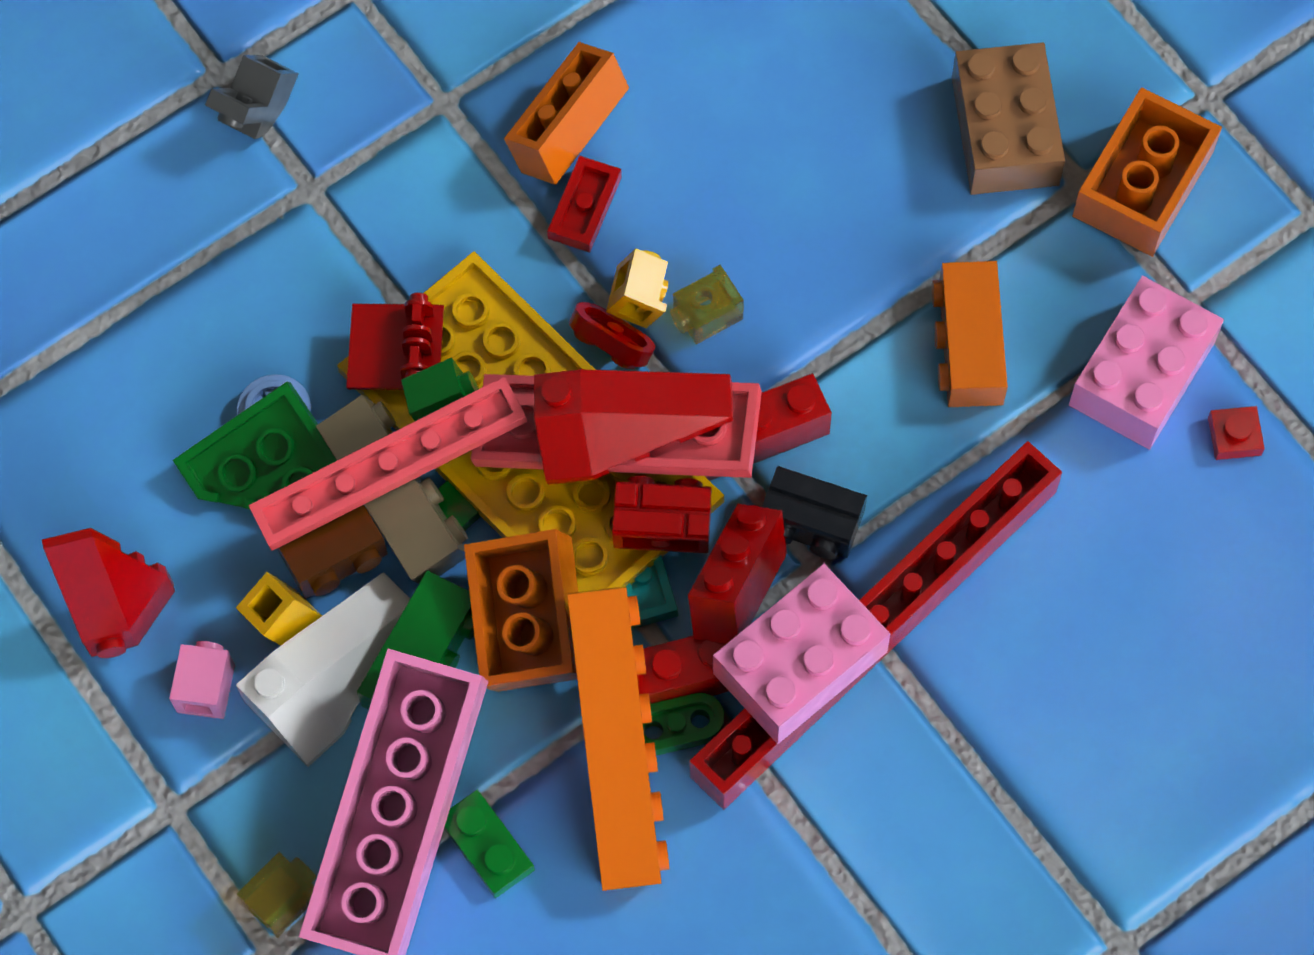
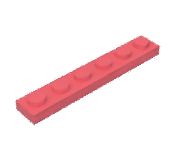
[248,376,528,551]

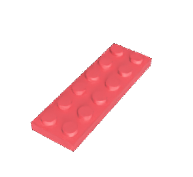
[471,374,762,478]

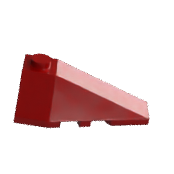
[534,369,733,485]
[42,528,175,658]

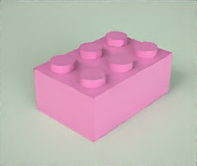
[1069,275,1224,450]
[713,563,890,744]

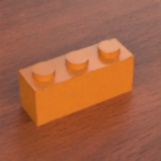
[504,42,629,185]
[932,261,1008,407]

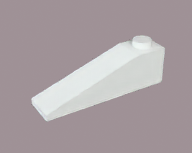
[236,572,410,767]

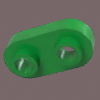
[643,693,724,756]

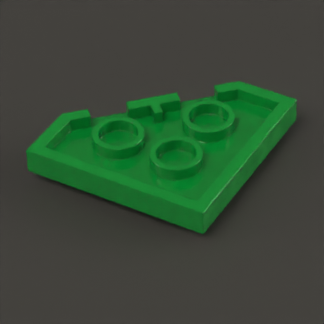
[173,382,337,509]

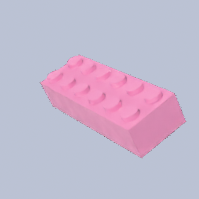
[299,649,489,955]

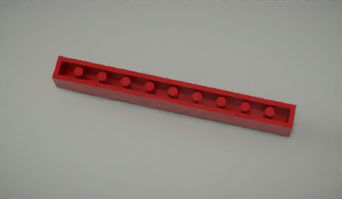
[689,441,1062,810]

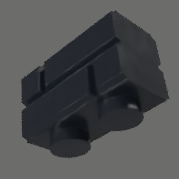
[762,466,867,559]

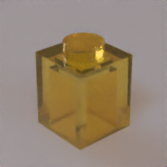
[237,852,317,938]

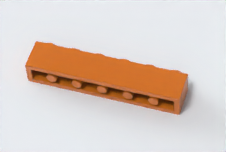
[567,586,670,891]

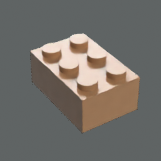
[952,42,1065,195]

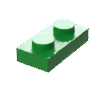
[444,789,535,899]

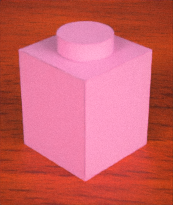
[169,641,235,719]

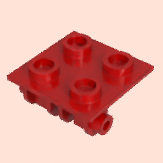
[346,293,444,390]

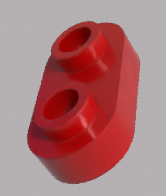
[569,302,655,369]

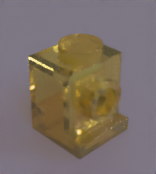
[670,264,744,344]

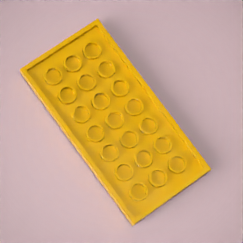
[337,251,724,592]

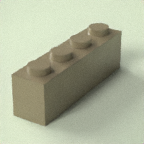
[316,395,468,584]

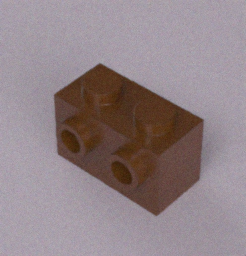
[277,505,388,599]

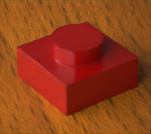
[1208,406,1265,460]

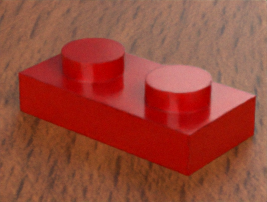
[547,155,622,253]

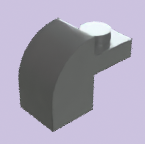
[205,55,299,139]

